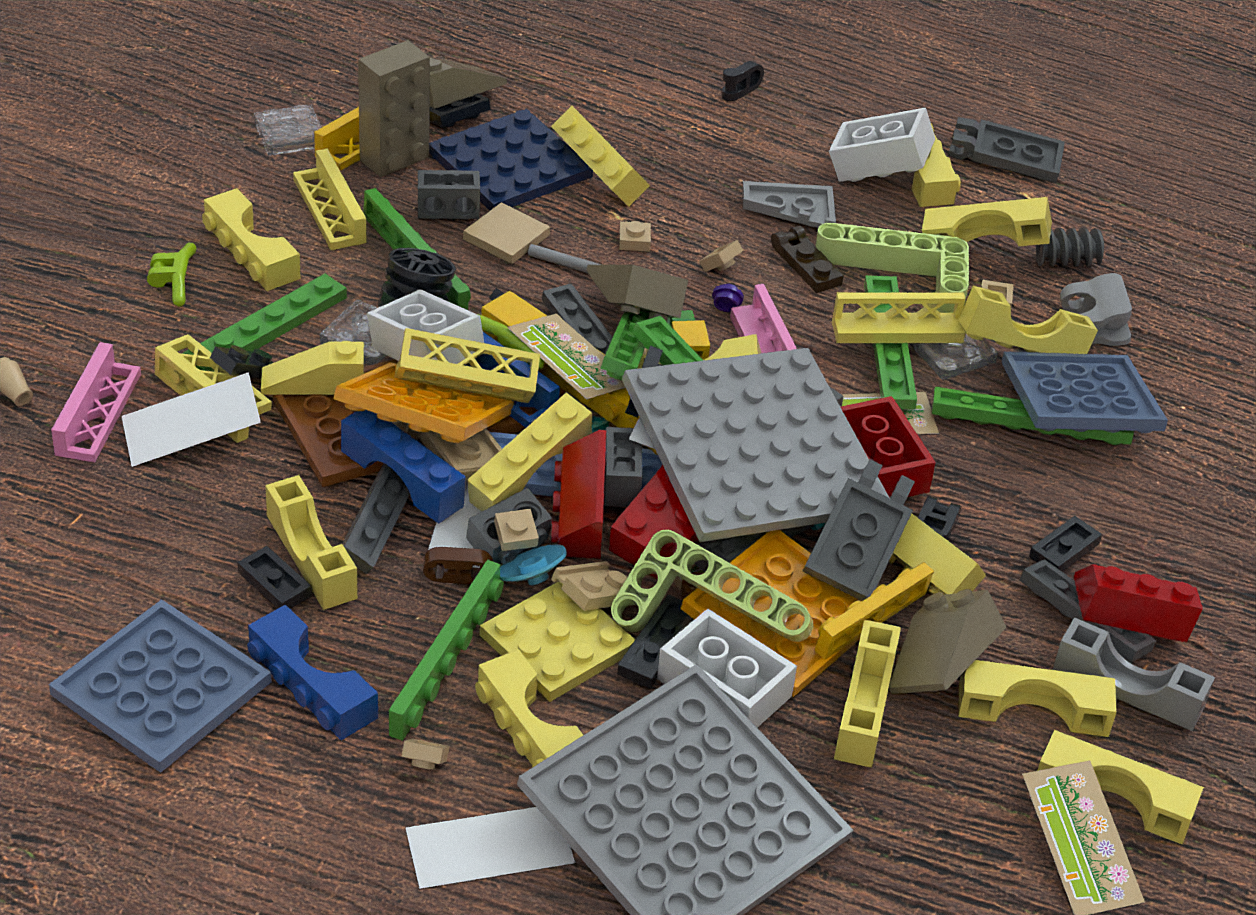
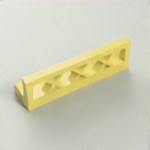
[293,148,367,250]
[832,292,966,343]
[395,328,540,403]
[155,334,272,443]

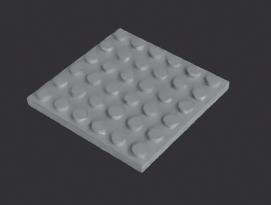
[622,348,889,542]
[517,664,854,915]

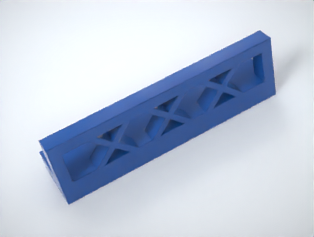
[465,332,560,428]

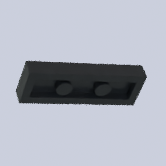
[617,594,694,689]

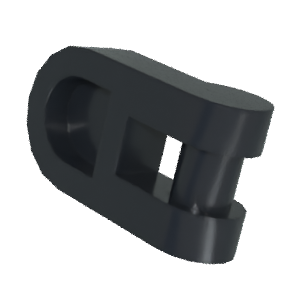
[721,61,764,101]
[918,495,962,540]

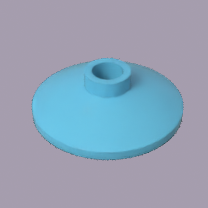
[500,544,567,585]

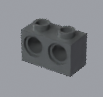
[418,170,480,220]
[604,427,642,507]
[466,488,552,564]

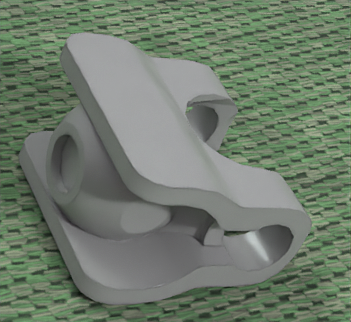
[1060,273,1132,346]

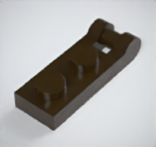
[771,226,844,293]

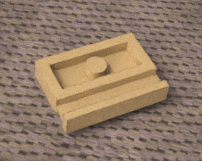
[551,561,627,611]

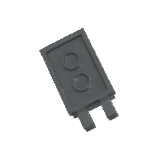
[948,117,1065,183]
[803,459,915,601]

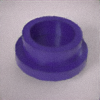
[712,284,744,312]

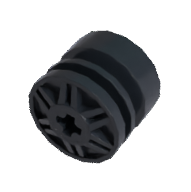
[378,248,456,307]

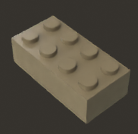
[358,40,430,177]

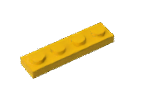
[815,562,934,660]

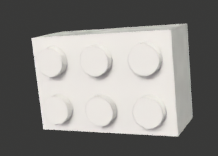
[829,108,935,182]
[367,289,484,364]
[657,609,797,728]

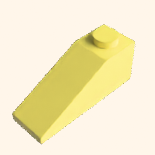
[261,341,364,395]

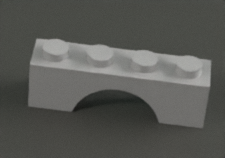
[1053,617,1215,731]

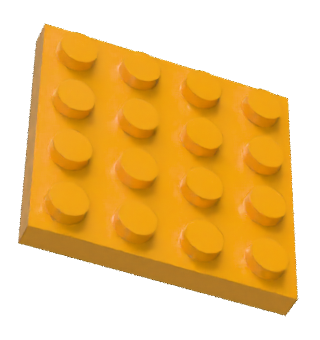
[333,362,514,443]
[681,530,862,697]

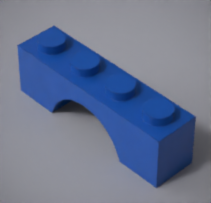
[341,410,466,524]
[247,605,378,740]

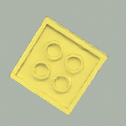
[480,582,635,702]

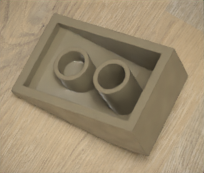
[429,56,507,109]
[586,265,688,322]
[888,589,1007,694]

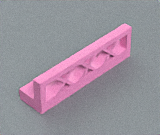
[730,284,797,353]
[51,342,141,463]

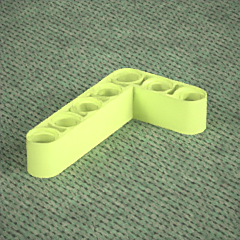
[815,223,969,313]
[611,530,813,642]

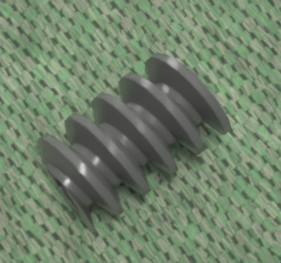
[1036,228,1104,267]

